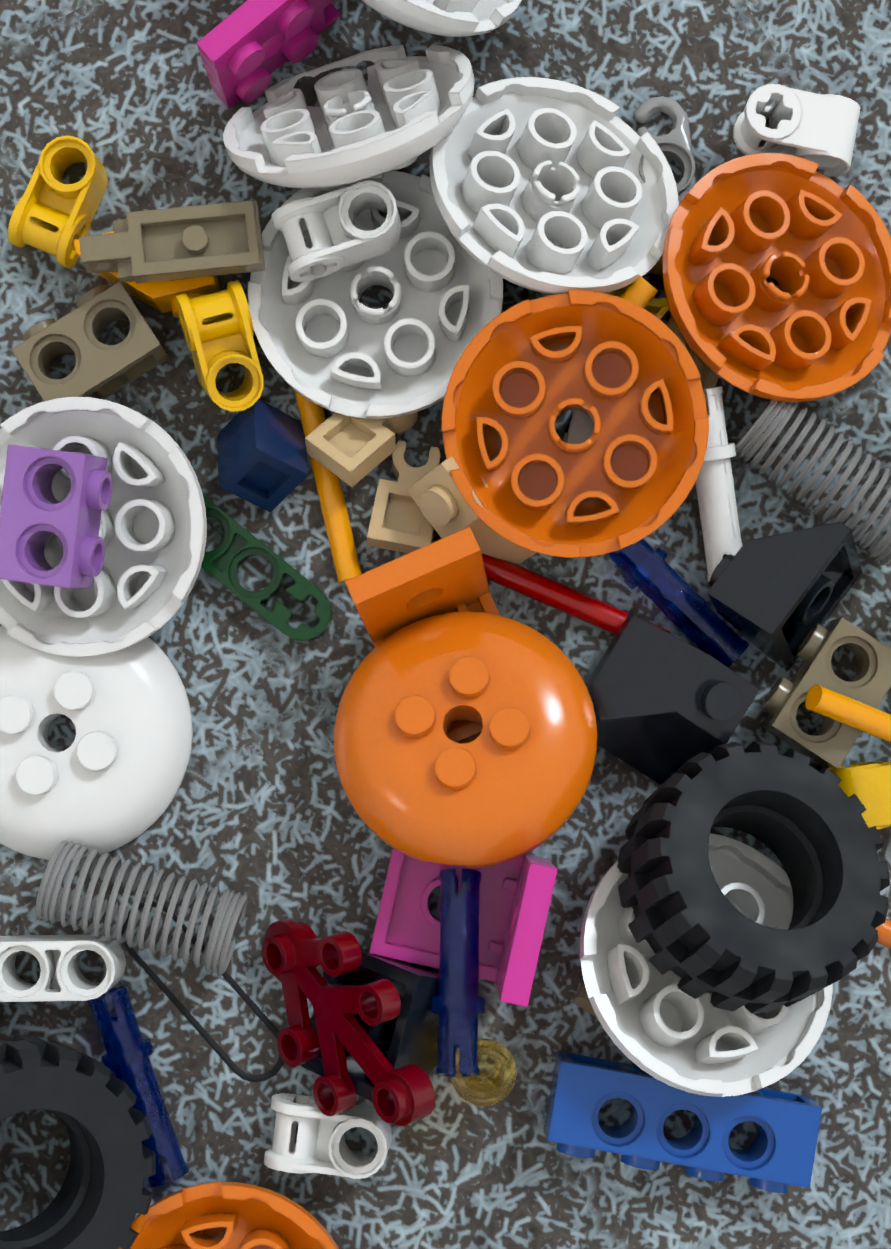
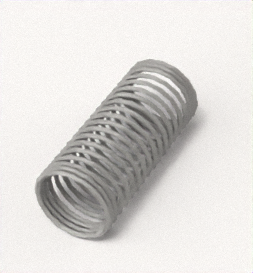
[735,400,891,566]
[35,840,248,975]

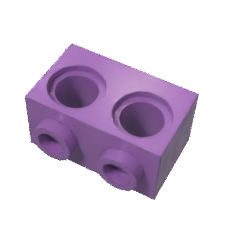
[0,444,113,588]

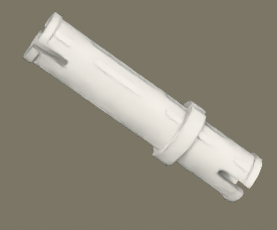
[695,386,742,582]

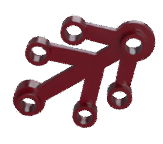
[262,919,435,1126]

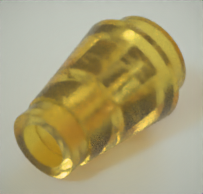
[450,1039,517,1106]

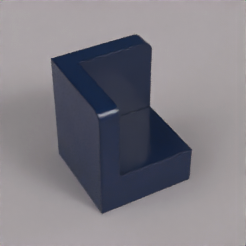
[217,399,308,512]

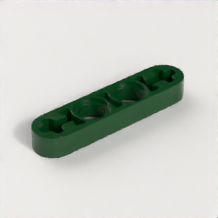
[201,495,333,642]

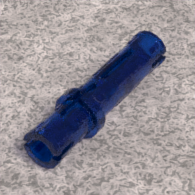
[606,538,749,667]
[432,869,485,1077]
[87,985,190,1187]

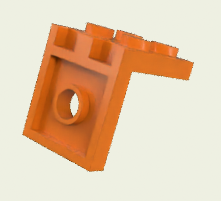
[345,527,501,744]

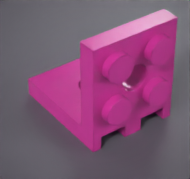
[196,0,341,109]
[369,848,558,1007]

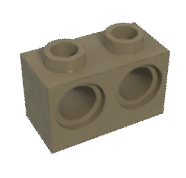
[11,281,170,401]
[761,617,891,769]

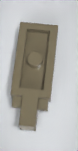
[79,200,265,284]

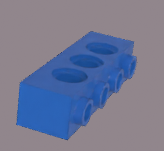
[544,1051,822,1193]

